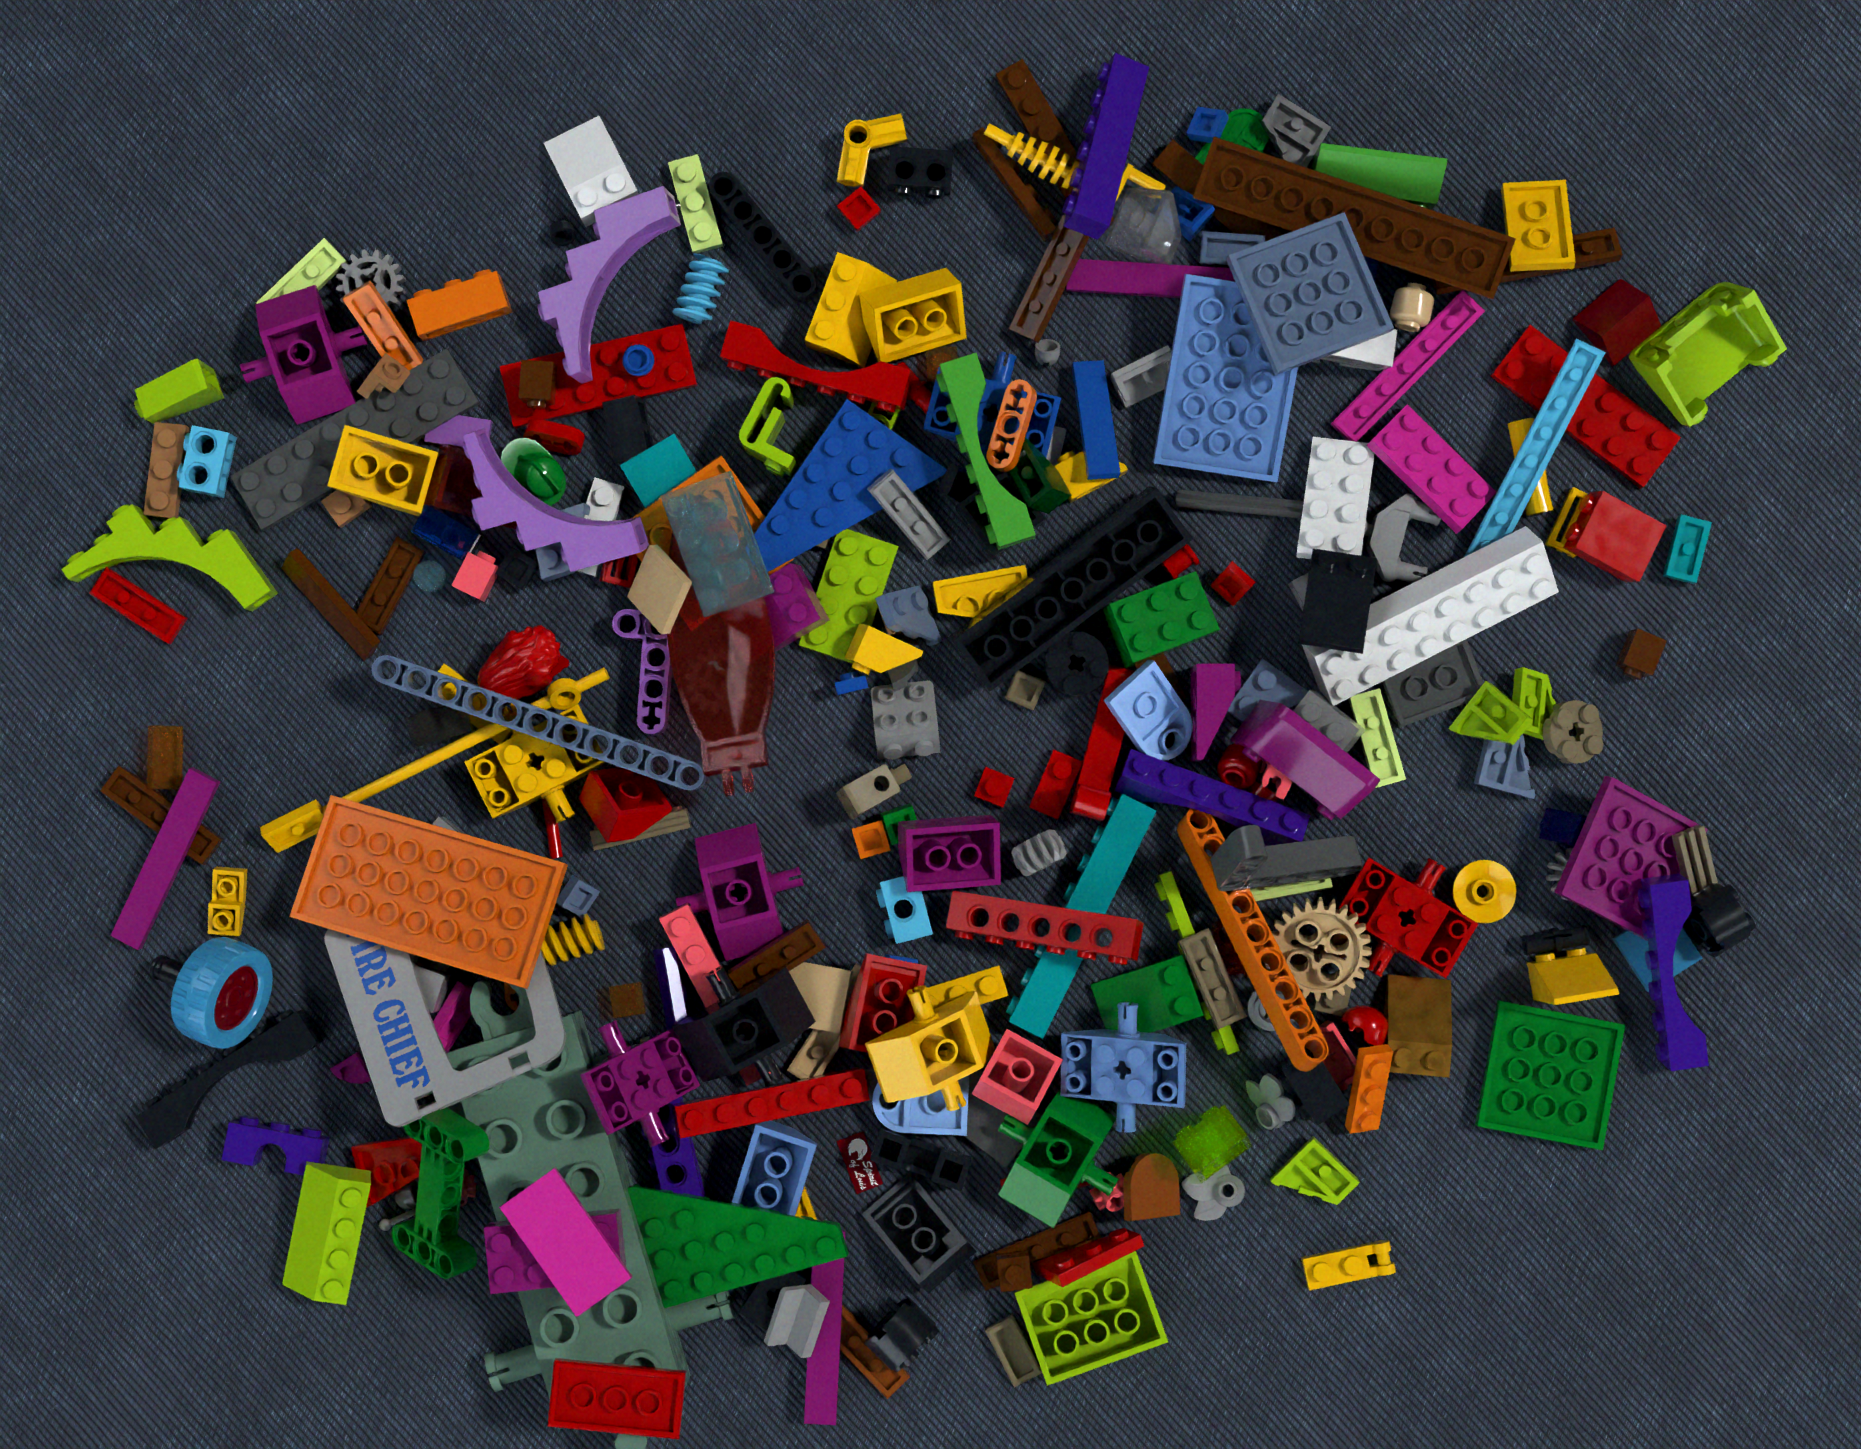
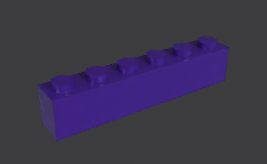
[1062,53,1149,240]

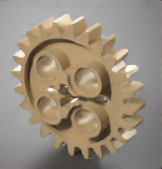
[1271,897,1372,1001]

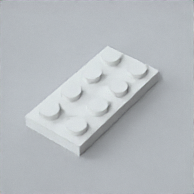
[1296,437,1375,559]

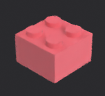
[972,1029,1063,1125]

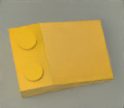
[327,425,438,517]
[1527,947,1619,1005]

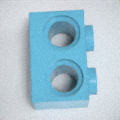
[177,425,237,498]

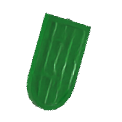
[1195,108,1269,165]

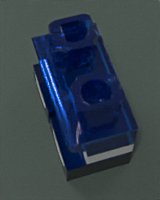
[411,504,483,561]

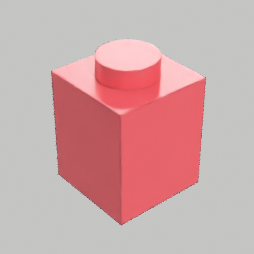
[451,550,499,602]

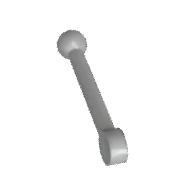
[379,1208,416,1231]

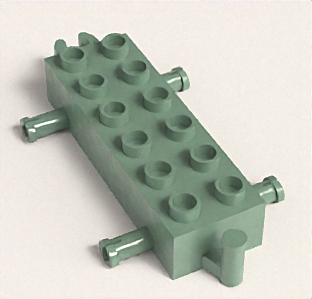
[447,980,735,1449]

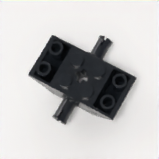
[672,965,816,1087]

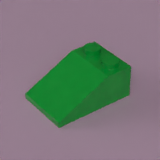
[1090,953,1204,1033]

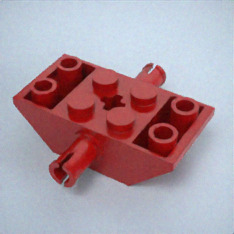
[1337,857,1478,979]

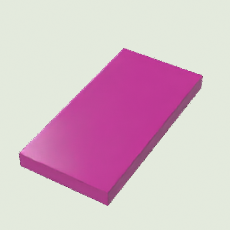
[499,1167,632,1317]

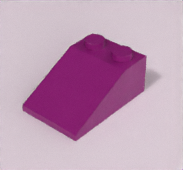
[719,563,830,667]
[1190,664,1241,762]

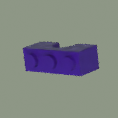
[221,1115,330,1176]

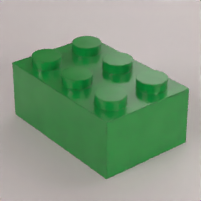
[1102,571,1220,668]

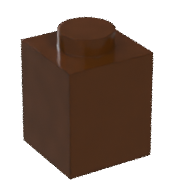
[519,360,557,409]
[1616,628,1667,680]
[996,1250,1033,1292]

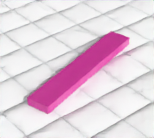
[1331,290,1485,442]

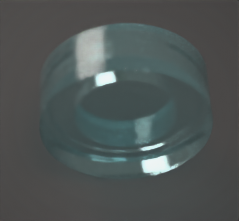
[414,560,447,592]

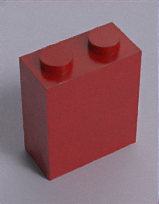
[1563,491,1667,582]

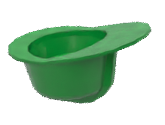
[500,438,566,506]

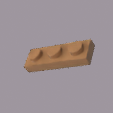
[143,422,189,519]

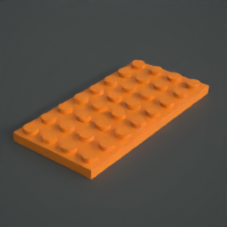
[289,795,568,989]

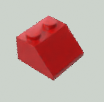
[579,767,672,843]

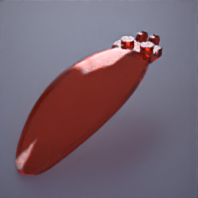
[667,495,775,797]

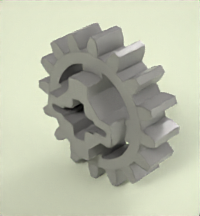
[336,249,406,312]

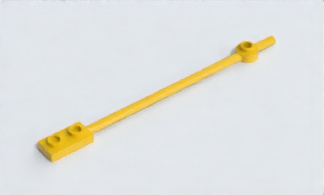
[260,667,610,853]

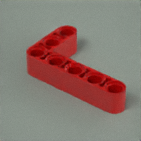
[1069,664,1135,821]

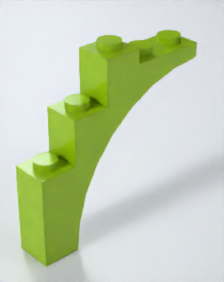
[61,504,278,612]

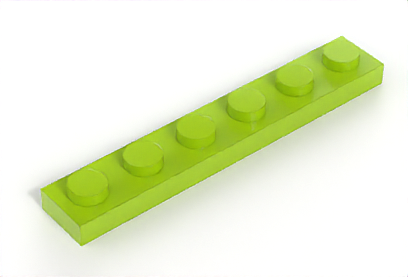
[1154,871,1240,1055]

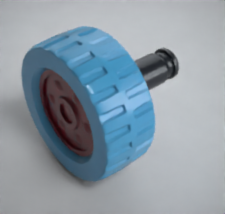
[149,937,273,1049]

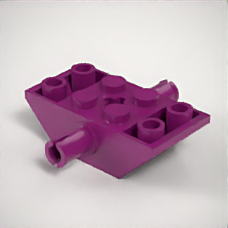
[240,285,368,425]
[676,823,804,961]
[580,1020,700,1147]

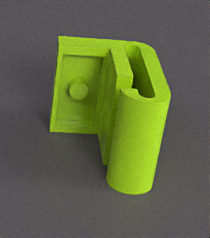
[739,377,797,478]

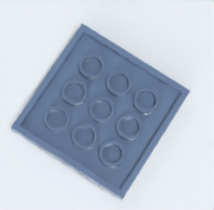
[1226,212,1394,375]

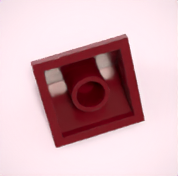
[1572,279,1661,367]

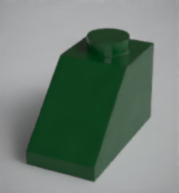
[1002,438,1072,514]

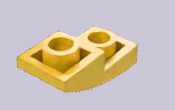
[208,866,247,936]

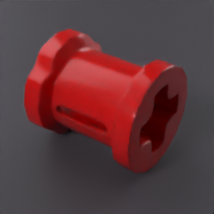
[1160,544,1200,580]

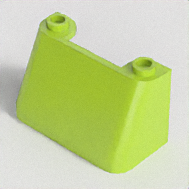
[1629,282,1787,427]

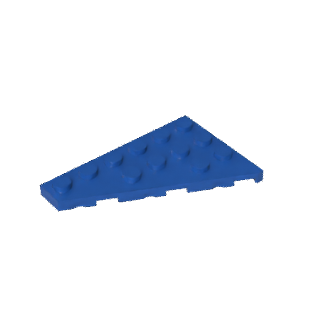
[739,399,947,573]

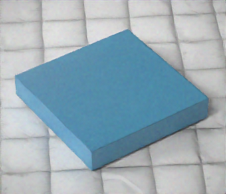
[1612,927,1702,992]

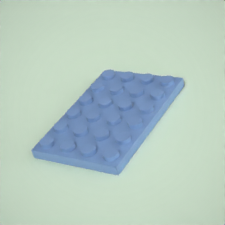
[1152,274,1298,482]

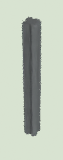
[1175,490,1304,518]

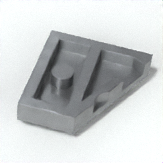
[1260,94,1331,167]

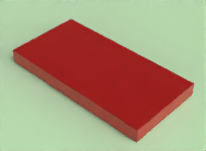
[547,1358,686,1439]

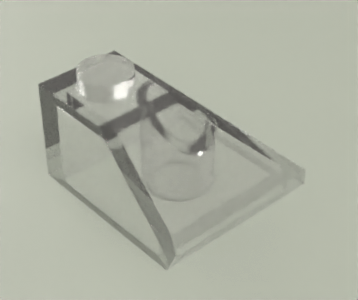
[1105,187,1182,265]

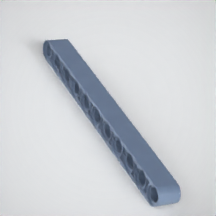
[371,655,707,791]

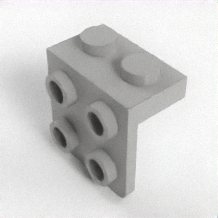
[871,681,941,760]

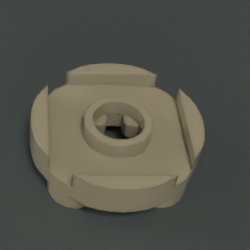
[1543,700,1603,764]

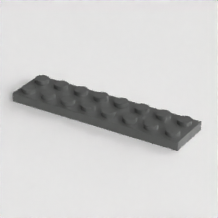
[230,348,480,531]

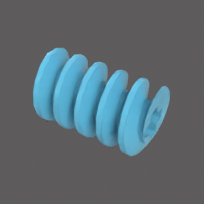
[672,253,729,324]

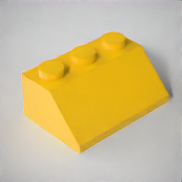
[805,252,897,368]
[859,268,967,363]

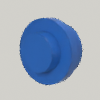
[623,344,655,377]

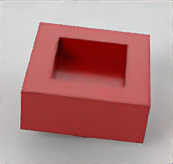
[837,186,881,232]
[1210,561,1256,606]
[974,767,1015,808]

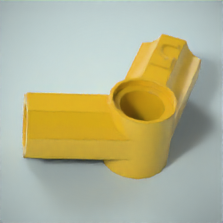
[836,113,907,187]

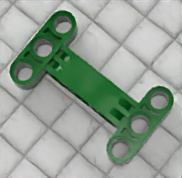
[391,1101,489,1280]

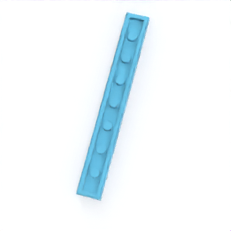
[1464,338,1606,557]

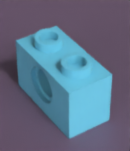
[876,876,933,944]

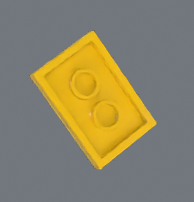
[1501,180,1576,272]

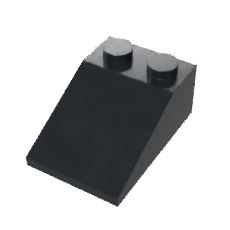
[1298,548,1377,654]
[862,1172,977,1294]

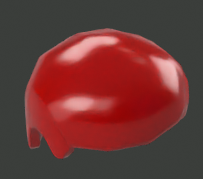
[1341,1005,1389,1046]

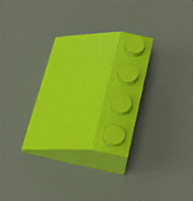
[1014,1251,1168,1386]

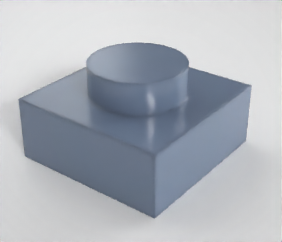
[556,875,600,918]

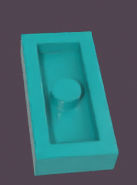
[1663,514,1712,584]

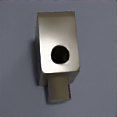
[836,762,912,821]

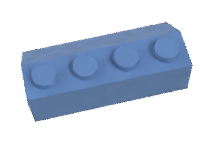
[732,1120,817,1216]

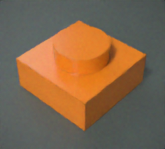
[852,820,891,859]

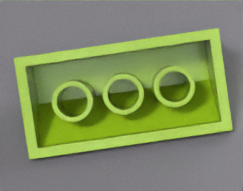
[282,1161,371,1305]

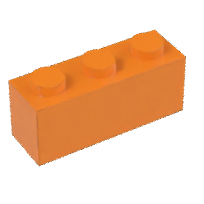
[406,269,513,341]

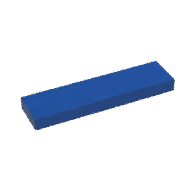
[1071,360,1120,480]

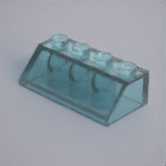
[660,471,774,617]

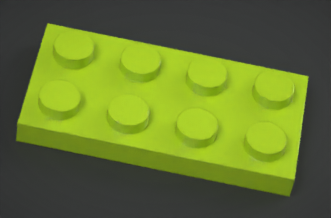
[799,529,899,664]

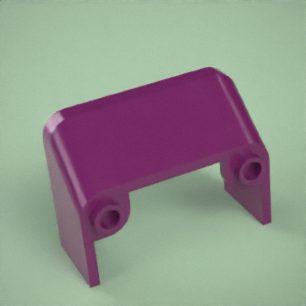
[1230,700,1380,821]

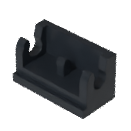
[602,395,654,465]

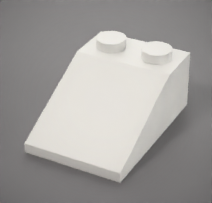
[544,116,639,227]

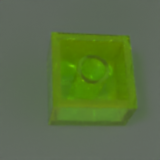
[1172,1105,1252,1184]

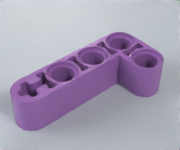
[612,609,675,736]

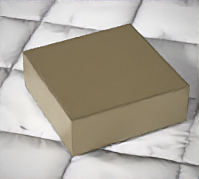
[1004,670,1046,711]

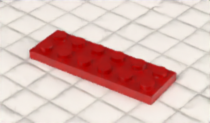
[499,323,698,429]
[1490,325,1681,489]

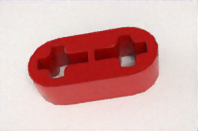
[523,418,585,455]

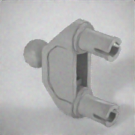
[1364,493,1441,583]

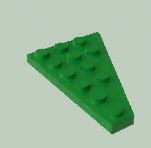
[627,1184,849,1308]

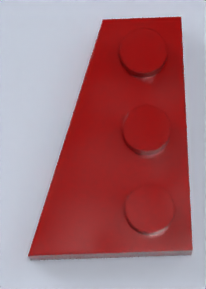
[351,1136,422,1208]
[1032,1228,1144,1287]

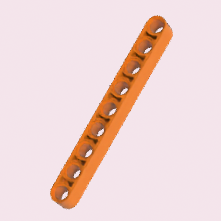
[1177,808,1329,1072]

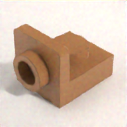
[357,353,410,399]
[321,490,372,528]

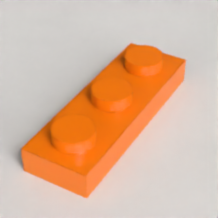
[342,280,423,370]
[1345,1044,1393,1134]

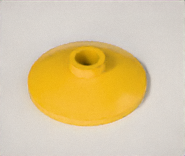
[1452,860,1516,923]

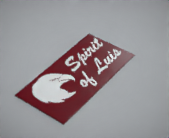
[836,1131,883,1194]

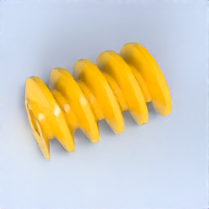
[541,913,605,966]

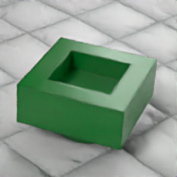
[880,803,917,845]

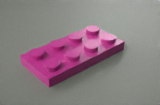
[1366,404,1497,534]

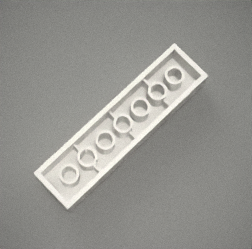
[1302,526,1559,706]

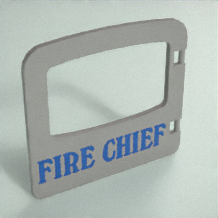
[324,929,566,1127]

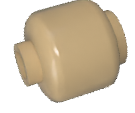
[1389,283,1434,332]

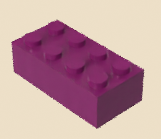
[484,1208,627,1294]

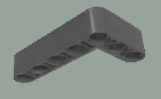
[1210,825,1363,891]

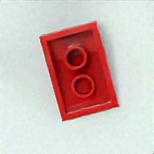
[838,953,927,1053]

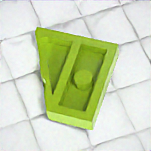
[1512,667,1556,740]
[1448,681,1533,745]
[1270,1136,1360,1205]

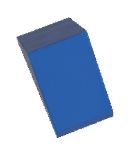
[1155,186,1215,242]

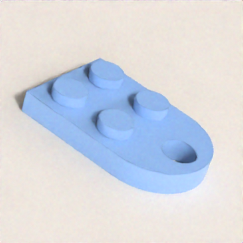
[1103,659,1192,761]
[872,1075,969,1136]

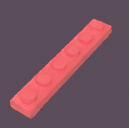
[659,903,771,1086]

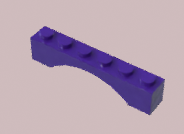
[1114,749,1310,846]
[1638,873,1709,1071]

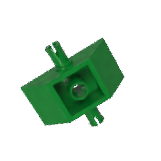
[998,1088,1119,1229]

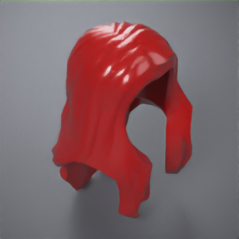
[478,625,570,700]

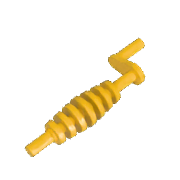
[983,123,1166,203]

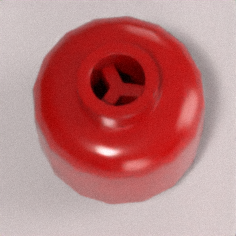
[1217,743,1262,789]

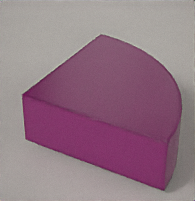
[330,1052,371,1084]

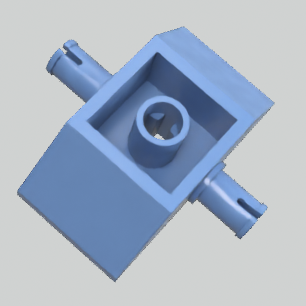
[1060,1002,1186,1133]

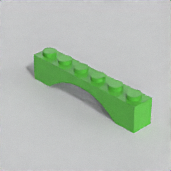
[936,353,1036,550]

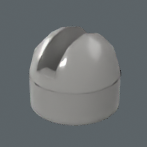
[1035,339,1060,366]

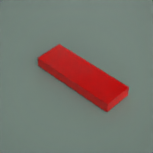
[89,567,188,645]

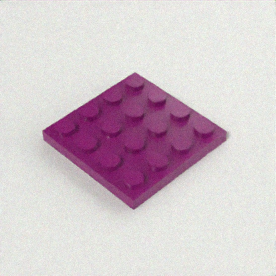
[1554,776,1708,941]

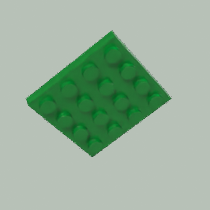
[1475,1000,1625,1150]

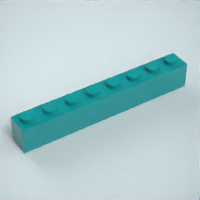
[1005,794,1156,1039]

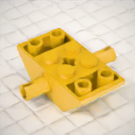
[464,703,605,823]
[865,985,995,1111]

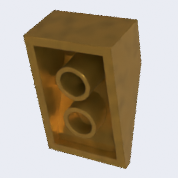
[1384,974,1452,1078]

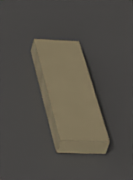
[1178,928,1247,1029]

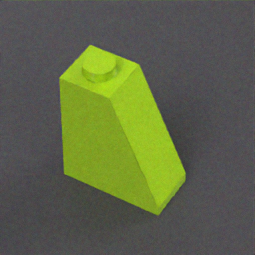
[134,358,224,424]

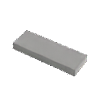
[867,468,951,560]

